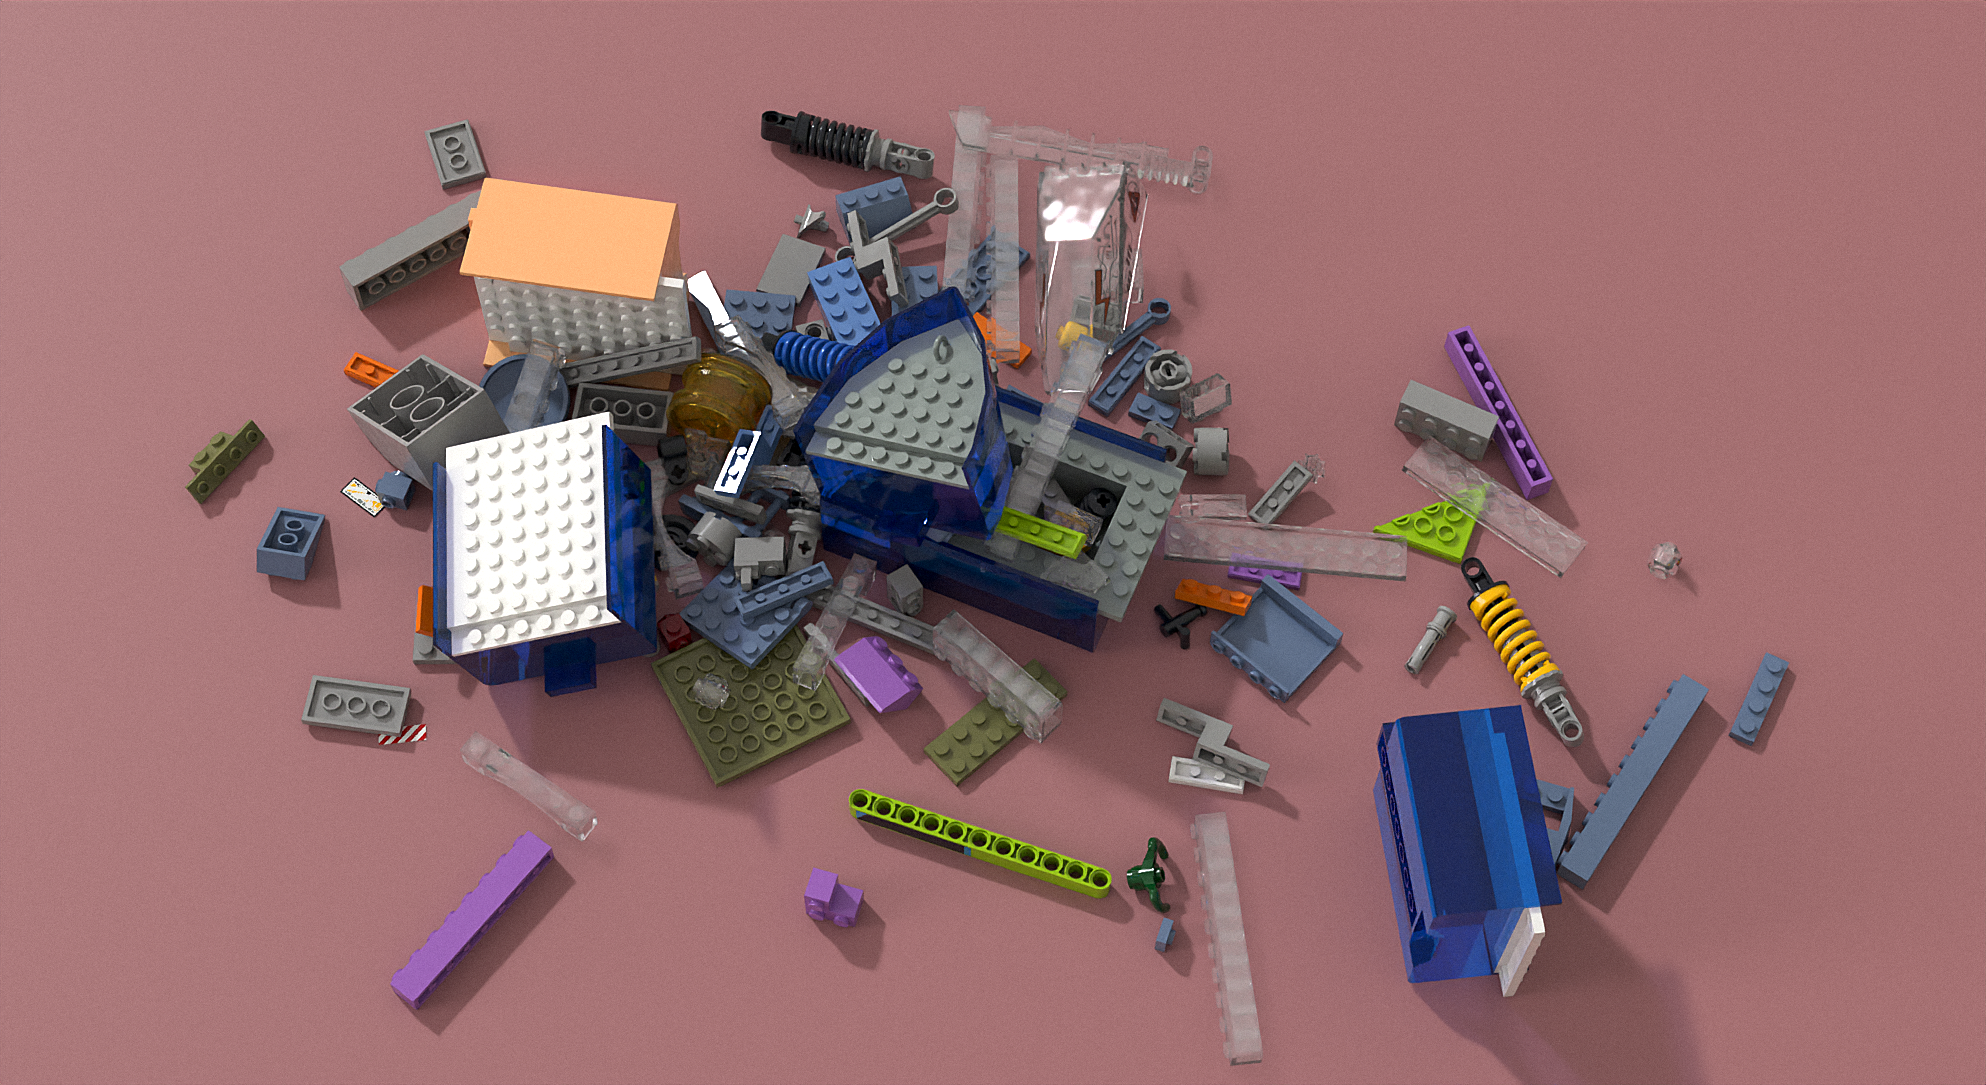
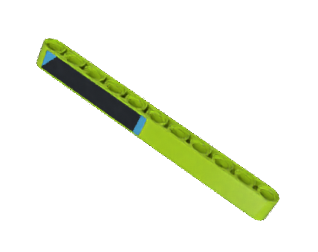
[849,789,1112,899]

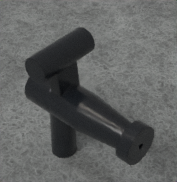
[1154,604,1207,649]

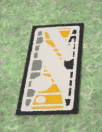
[340,477,385,518]

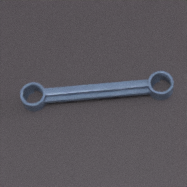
[1061,298,1171,391]

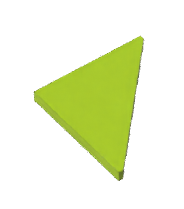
[1373,484,1490,564]

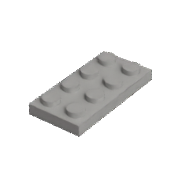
[301,675,412,737]

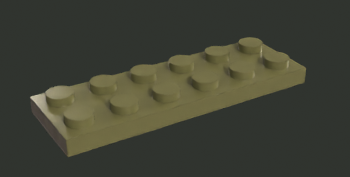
[924,658,1068,787]

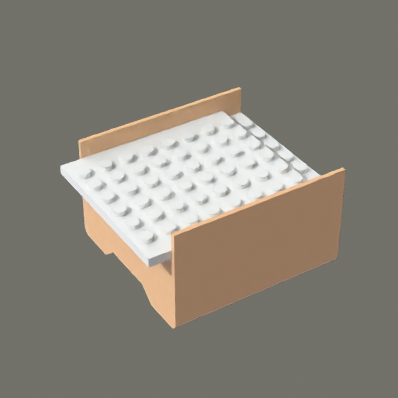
[460,178,696,392]

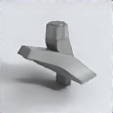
[794,204,829,238]

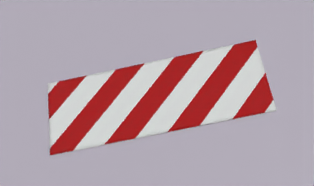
[378,724,426,745]

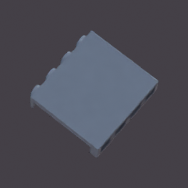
[1210,574,1344,703]

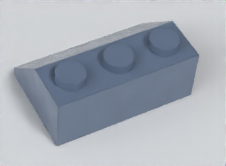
[835,176,916,246]

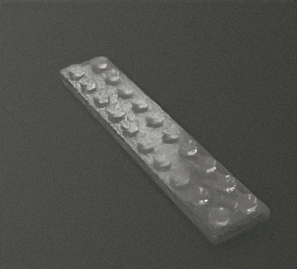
[1163,515,1407,582]

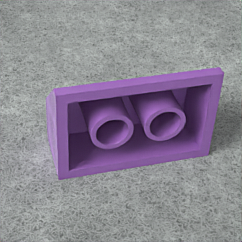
[834,636,924,713]

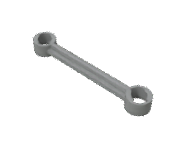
[835,188,959,263]

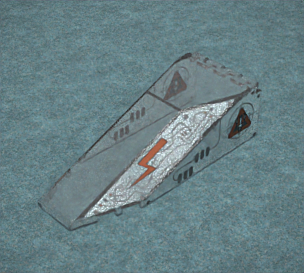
[1035,160,1148,395]

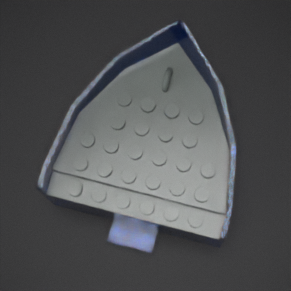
[793,286,1013,548]

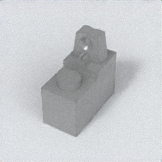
[734,537,786,592]

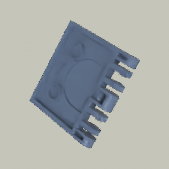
[679,556,813,669]

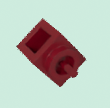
[657,613,692,654]

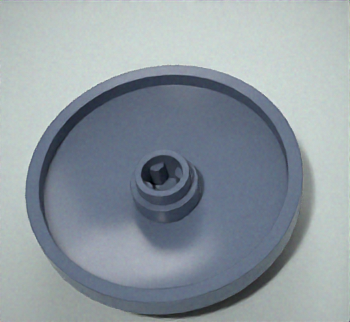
[479,354,570,433]

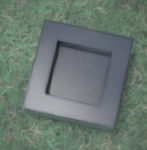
[1155,918,1176,952]

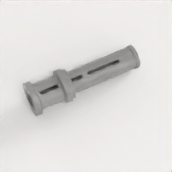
[1404,606,1457,674]

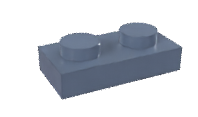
[1128,393,1181,431]

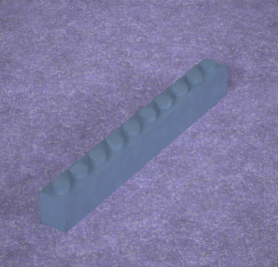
[1556,674,1709,890]

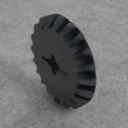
[643,514,699,573]

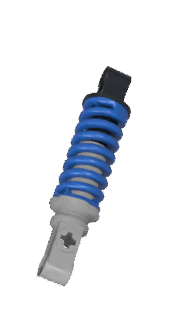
[753,330,880,387]

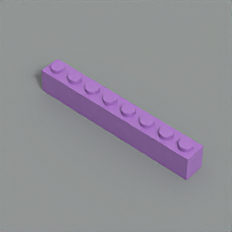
[1444,325,1553,500]
[390,830,554,1010]

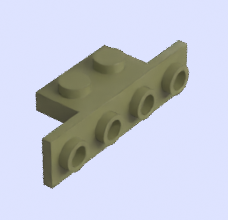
[185,419,265,504]

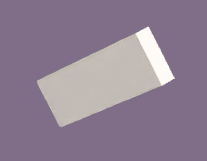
[1168,756,1245,794]

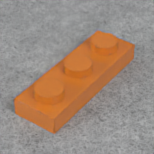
[1175,579,1252,616]

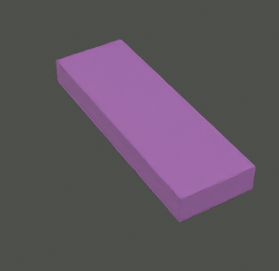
[1227,554,1303,591]

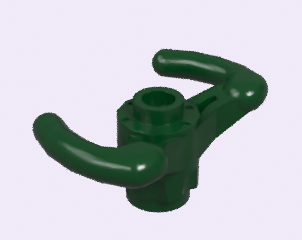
[1127,837,1170,913]

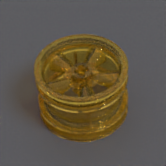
[666,353,773,454]

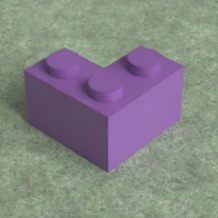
[804,868,864,927]

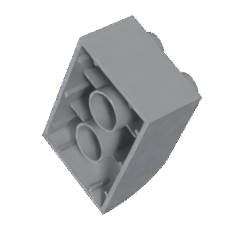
[347,354,511,492]

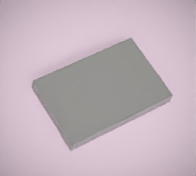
[424,119,487,190]
[756,234,826,307]

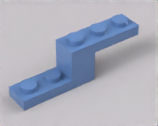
[714,405,790,498]

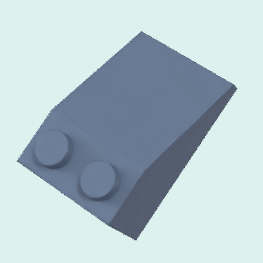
[257,507,325,581]

